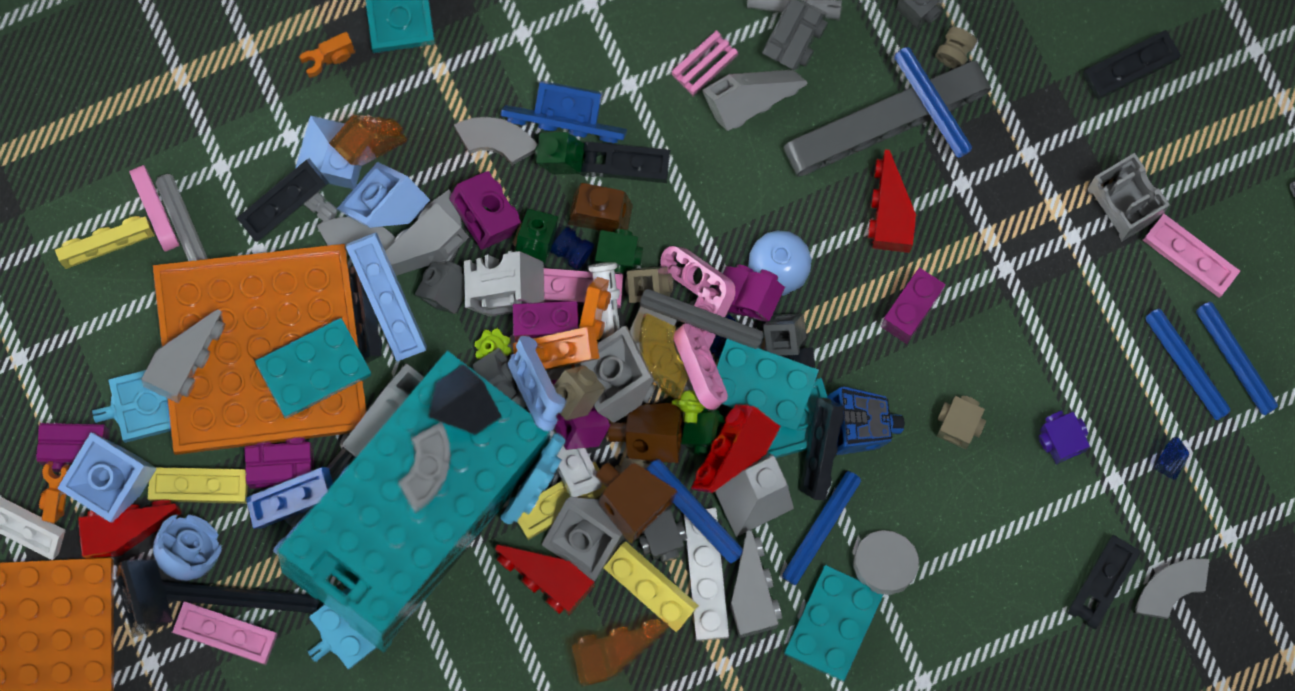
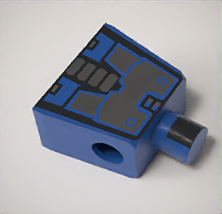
[827,387,905,455]

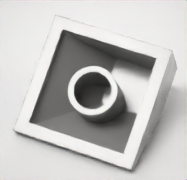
[574,326,654,423]
[715,452,794,537]
[542,497,625,581]

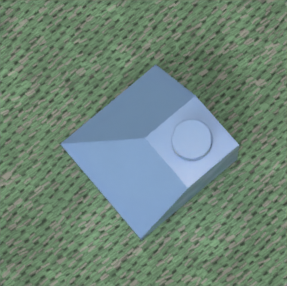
[295,116,371,189]
[337,162,430,228]
[57,432,157,522]

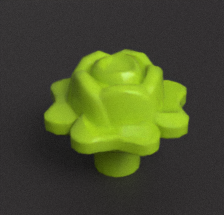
[475,328,512,359]
[672,390,706,423]

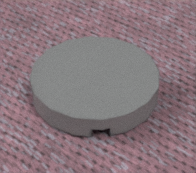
[854,530,919,595]

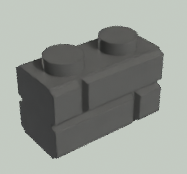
[762,0,828,70]

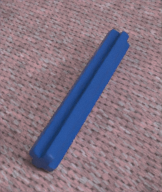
[895,47,972,158]
[1196,302,1278,415]
[1146,309,1231,420]
[646,459,743,563]
[782,471,861,585]

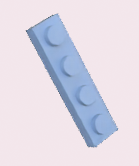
[346,232,427,361]

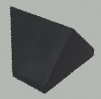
[428,364,502,436]

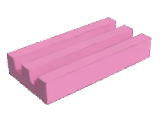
[672,30,738,96]

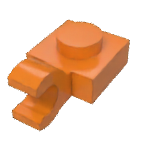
[299,32,355,77]
[39,461,70,523]

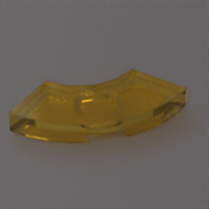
[639,313,689,399]

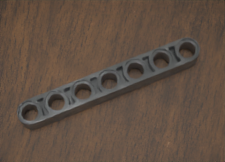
[783,61,992,177]

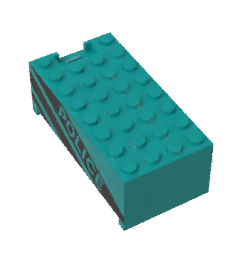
[277,351,551,653]

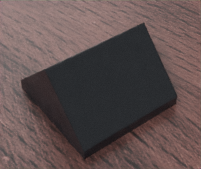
[115,560,173,638]

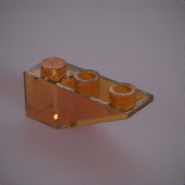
[329,114,408,166]
[572,619,669,687]

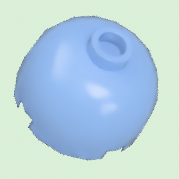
[748,230,812,296]
[153,515,221,581]

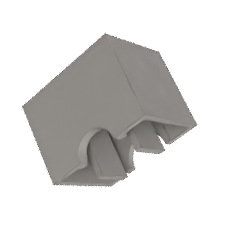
[1087,153,1170,241]
[464,251,545,317]

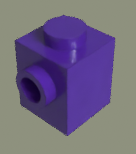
[1039,411,1090,465]

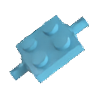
[92,370,171,443]
[500,434,565,524]
[308,578,402,669]

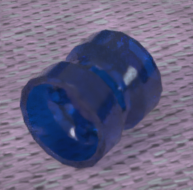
[551,227,594,270]

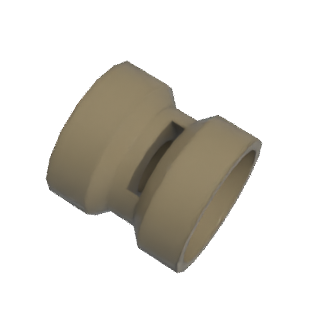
[935,26,977,69]

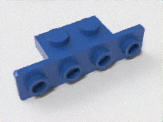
[501,81,627,143]

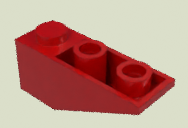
[868,149,916,253]
[691,404,781,493]
[78,500,182,559]
[495,545,595,616]

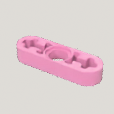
[129,165,180,252]
[673,323,728,410]

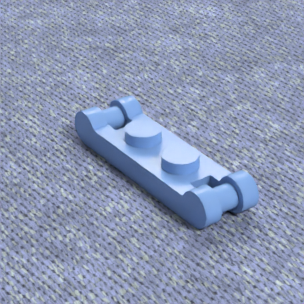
[508,336,566,431]

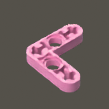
[660,246,736,349]

